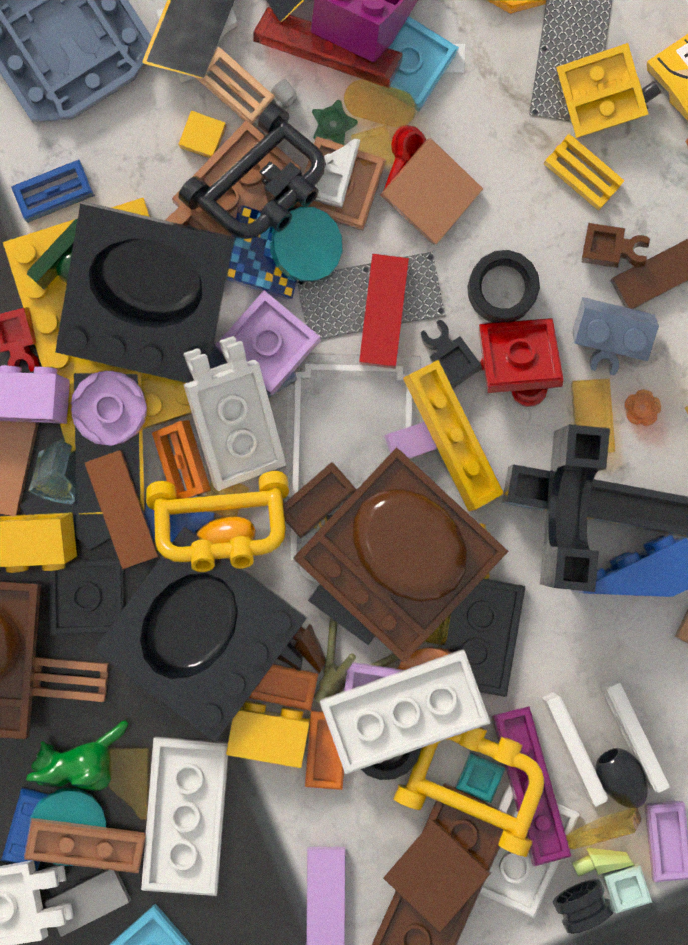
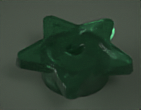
[312,100,358,145]

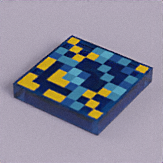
[227,205,297,300]

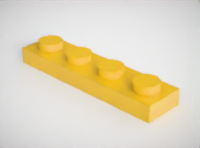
[403,360,504,512]

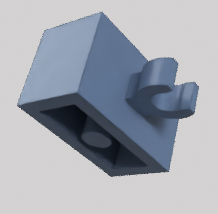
[572,297,659,375]

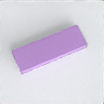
[307,847,345,945]

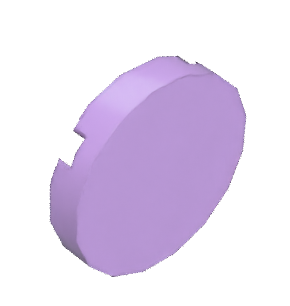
[71,371,147,446]

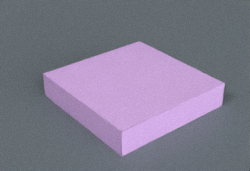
[215,290,321,395]

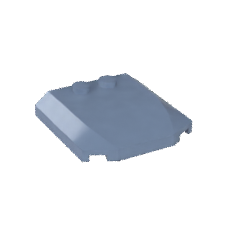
[0,0,152,123]

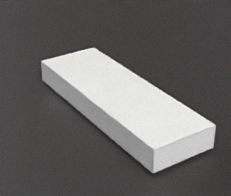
[601,680,670,793]
[542,692,608,807]

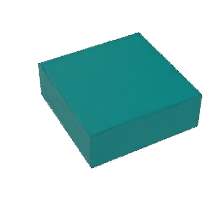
[455,752,506,803]

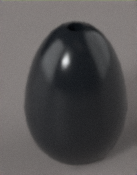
[595,748,648,808]

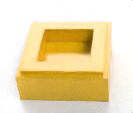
[178,110,226,158]

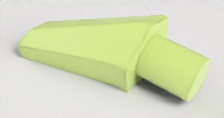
[572,848,634,877]

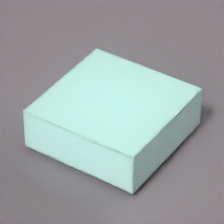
[602,863,652,914]

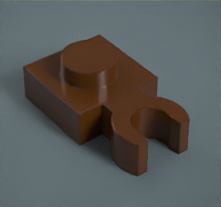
[581,223,650,268]

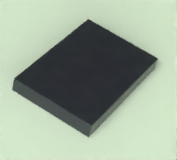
[438,579,526,697]

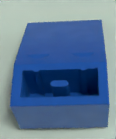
[571,535,688,597]

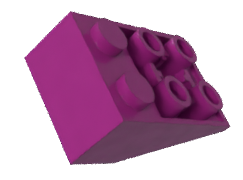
[311,0,418,62]

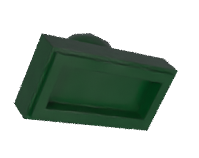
[27,219,77,290]

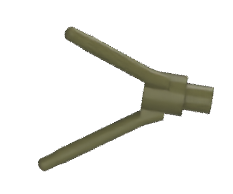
[314,617,399,703]

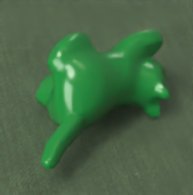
[26,720,128,791]

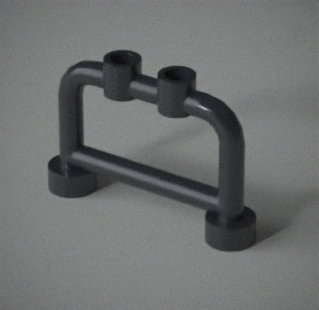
[178,103,326,239]

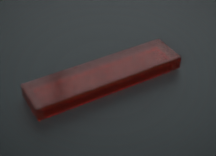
[253,7,403,88]

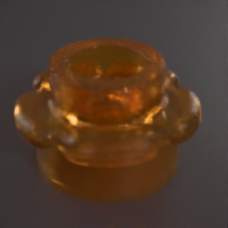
[624,389,661,426]

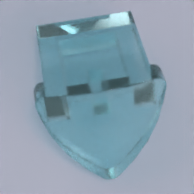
[28,439,76,504]

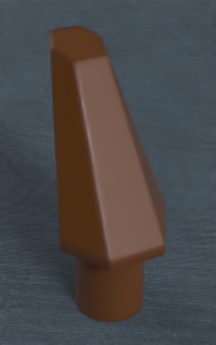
[293,624,326,674]

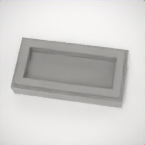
[45,869,131,937]

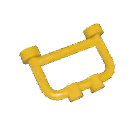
[146,471,289,572]
[393,727,544,857]

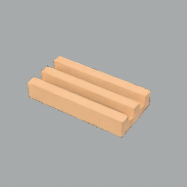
[195,47,275,124]

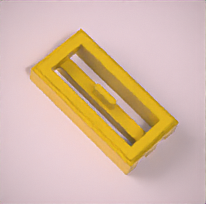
[543,133,625,211]

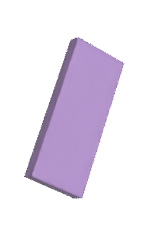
[384,422,437,458]

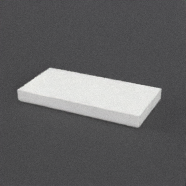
[320,649,490,774]
[141,737,228,896]

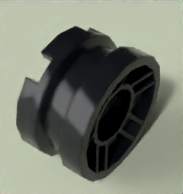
[552,879,614,934]

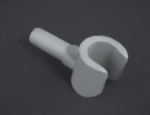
[271,79,297,109]

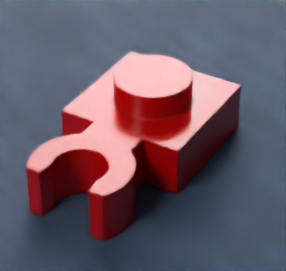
[0,307,40,372]

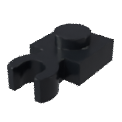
[420,320,482,389]

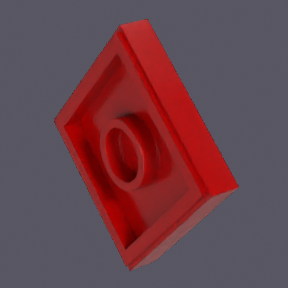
[479,318,564,393]

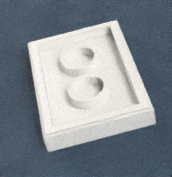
[480,782,580,918]

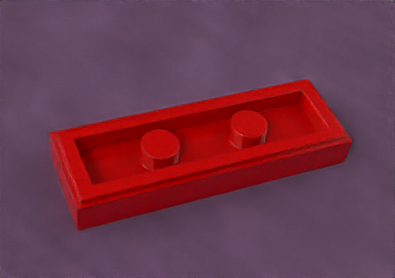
[359,254,409,369]

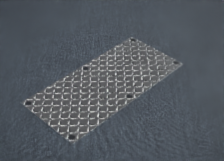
[529,0,612,121]
[297,252,445,339]

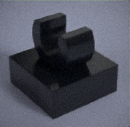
[260,162,302,202]

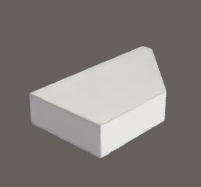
[314,139,360,208]

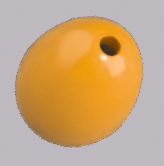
[197,516,256,559]

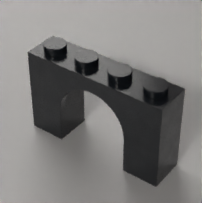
[540,424,610,592]

